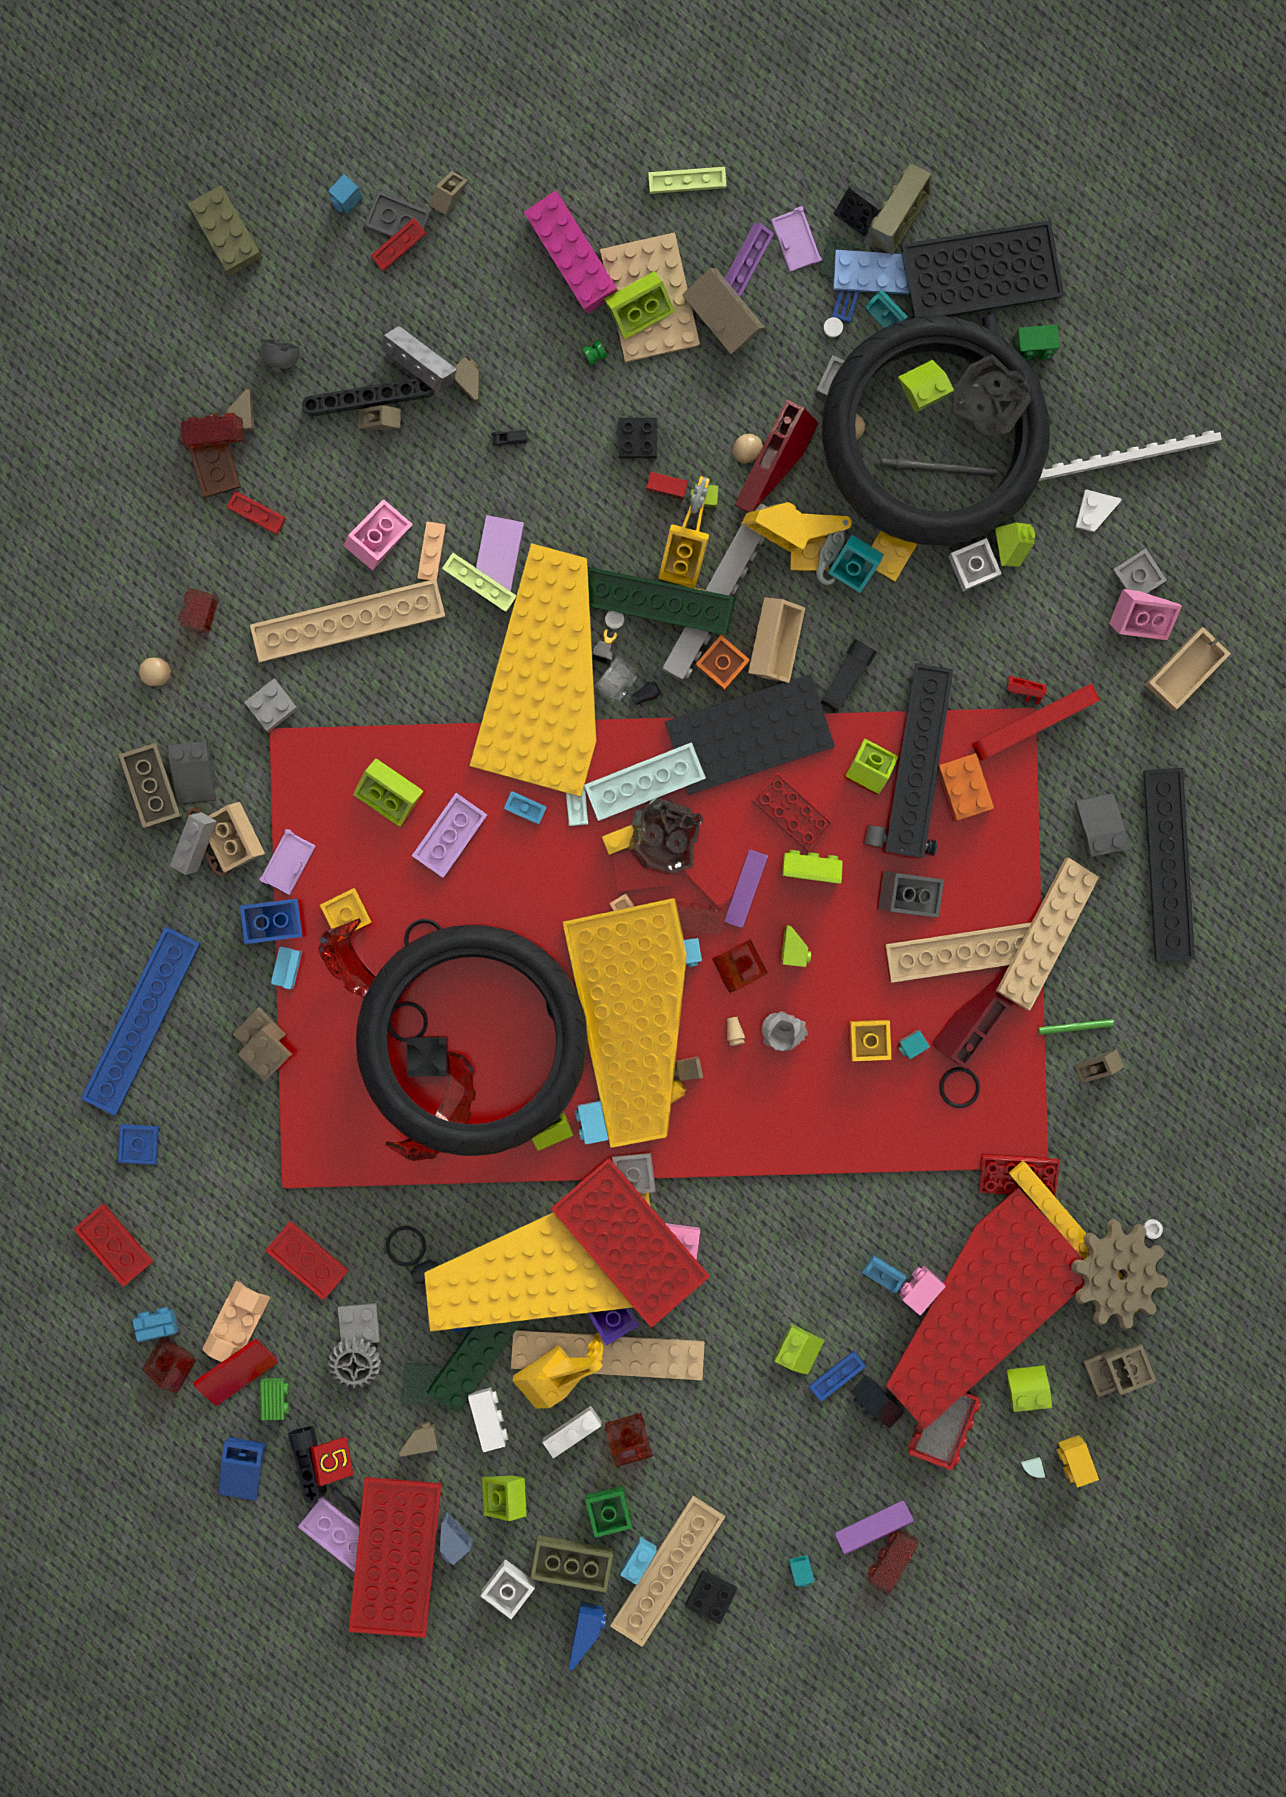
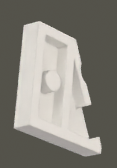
[1075,490,1121,532]

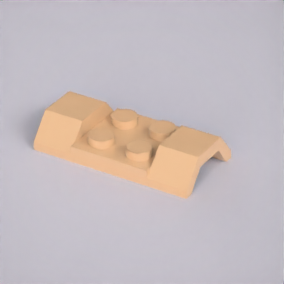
[202,1281,271,1362]

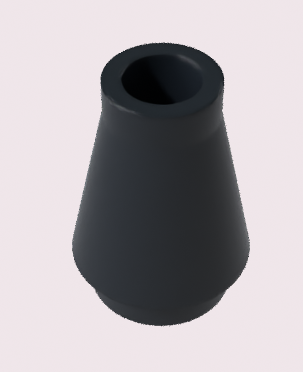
[631,681,661,705]

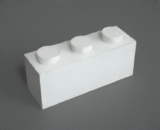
[468,1387,509,1452]
[543,1406,602,1458]

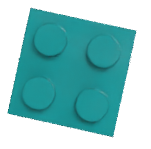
[828,534,884,593]

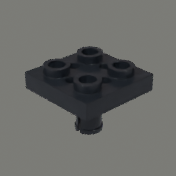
[833,184,882,236]

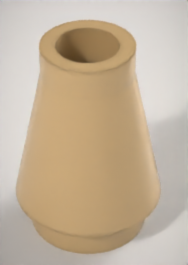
[726,1017,745,1046]

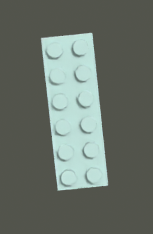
[584,742,706,821]

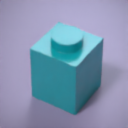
[898,1030,930,1059]
[789,1555,815,1587]

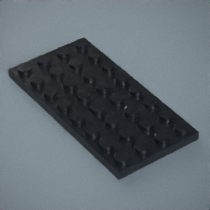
[900,220,1064,318]
[665,674,835,795]

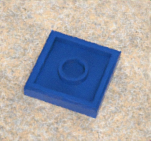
[118,1124,159,1165]

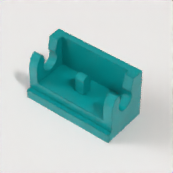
[865,289,908,328]

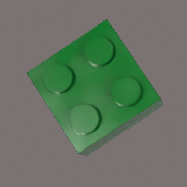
[1013,324,1059,362]
[585,1485,632,1538]

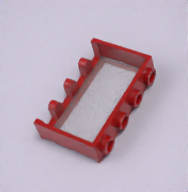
[907,1392,981,1471]

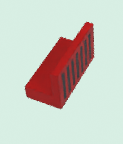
[646,472,688,500]

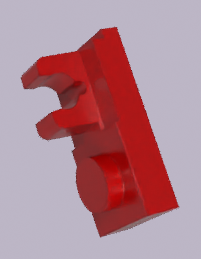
[1007,675,1047,705]

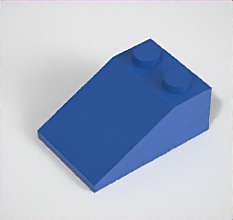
[240,899,303,944]
[569,1602,606,1670]

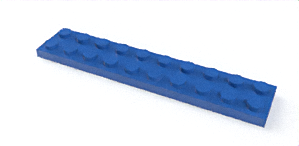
[81,927,201,1116]

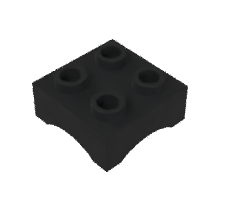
[619,418,657,459]
[407,1037,447,1077]
[685,1569,737,1624]

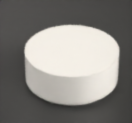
[823,317,843,338]
[605,611,624,629]
[1143,1219,1163,1239]

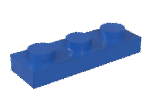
[809,1350,866,1402]

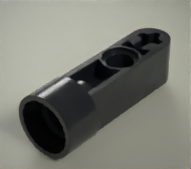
[821,639,877,712]
[288,1426,327,1504]

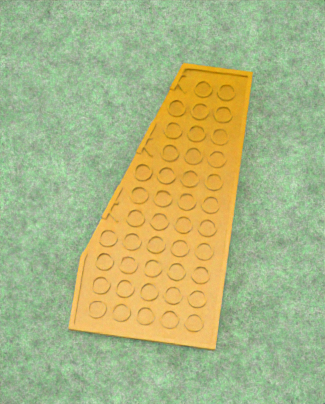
[470,543,597,797]
[563,898,687,1148]
[424,1193,650,1332]

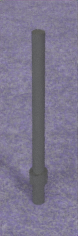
[881,457,996,476]

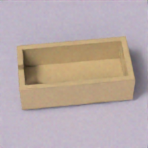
[748,597,805,683]
[1145,627,1231,711]

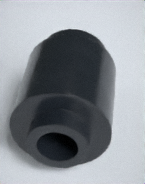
[410,1259,439,1284]

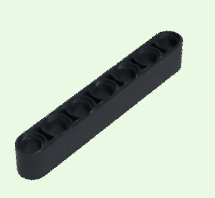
[302,378,435,416]

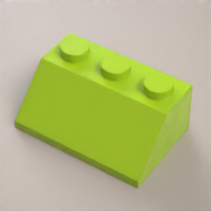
[604,271,675,339]
[353,759,423,827]
[781,850,843,884]

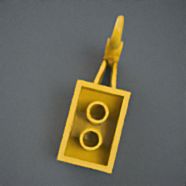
[513,1332,604,1409]

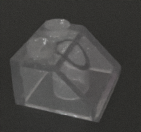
[595,655,638,703]

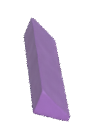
[725,223,774,297]
[724,849,768,928]
[835,1501,914,1555]

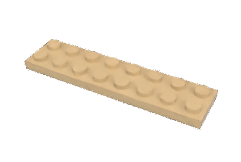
[996,858,1099,1010]
[885,922,1032,983]
[610,1495,725,1647]

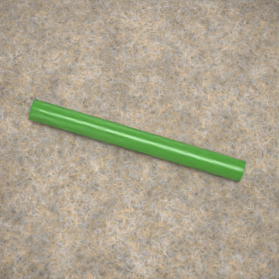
[1038,1019,1114,1035]

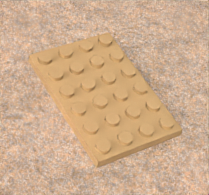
[600,232,700,363]

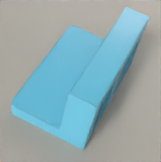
[271,947,302,989]

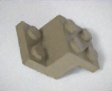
[233,1007,292,1081]
[1083,1344,1156,1397]

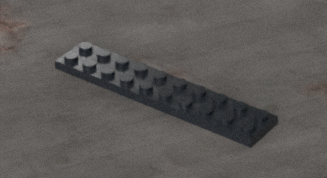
[885,663,953,858]
[1143,768,1195,962]

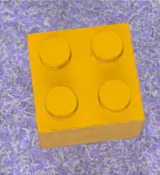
[849,1020,891,1061]
[1056,1435,1099,1488]

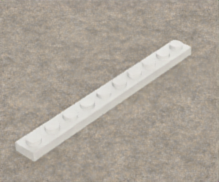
[1039,431,1222,481]

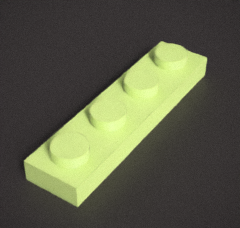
[648,167,726,194]
[442,553,516,612]

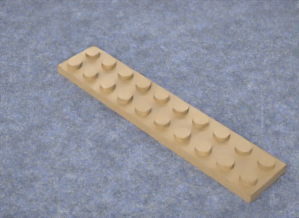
[250,579,446,663]
[511,1330,705,1380]

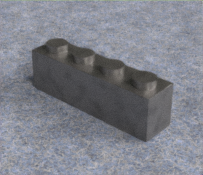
[381,326,457,393]

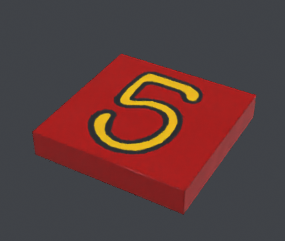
[310,1437,354,1486]

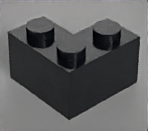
[850,1375,905,1428]

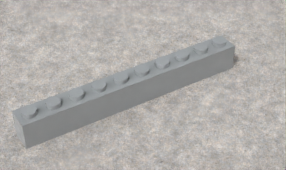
[662,504,767,681]

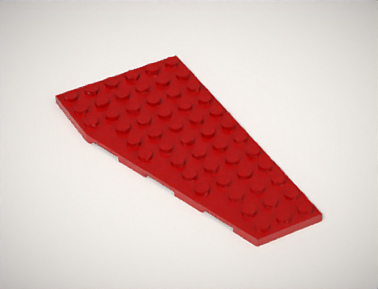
[886,1187,1084,1429]

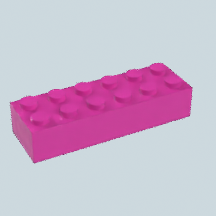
[524,190,619,314]

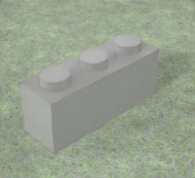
[170,812,217,875]

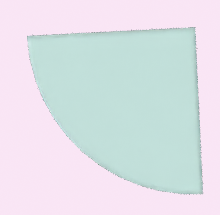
[1021,1457,1045,1478]

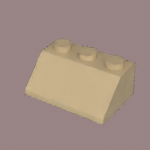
[209,802,265,873]

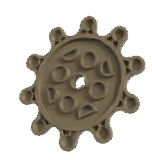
[1071,1219,1168,1330]

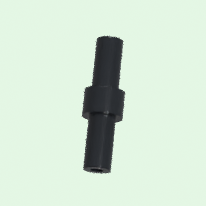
[331,1488,361,1520]

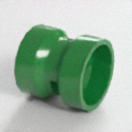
[582,339,607,366]

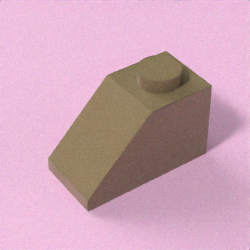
[429,171,468,215]
[454,357,480,404]
[225,389,255,432]
[358,405,401,430]
[1075,1050,1124,1083]
[674,1056,703,1081]
[399,1421,439,1457]

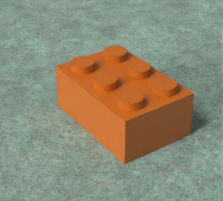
[938,753,994,821]

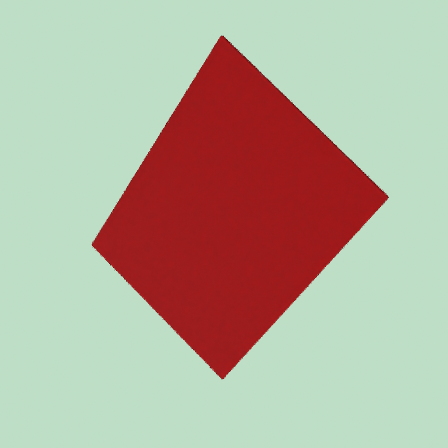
[270,708,1048,1188]

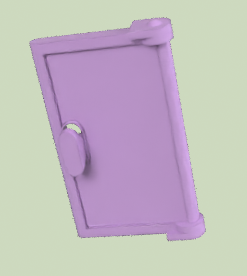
[771,206,822,272]
[259,829,316,895]

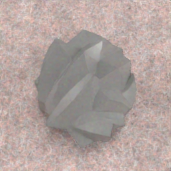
[761,1011,808,1051]

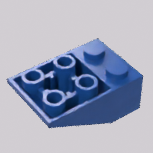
[219,1437,266,1501]

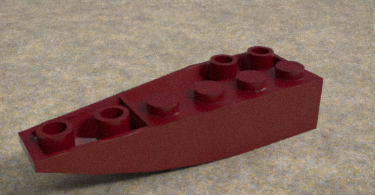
[734,399,819,513]
[932,972,1014,1069]

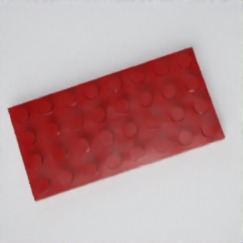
[550,1158,710,1328]
[349,1477,441,1638]

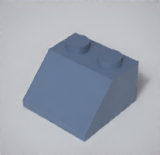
[440,1512,473,1565]

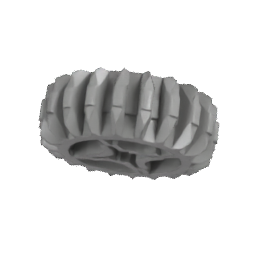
[328,1337,381,1389]

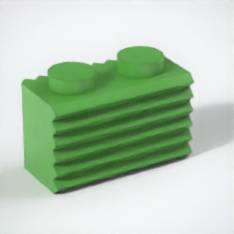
[260,1378,289,1420]

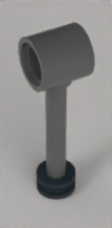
[864,825,938,856]

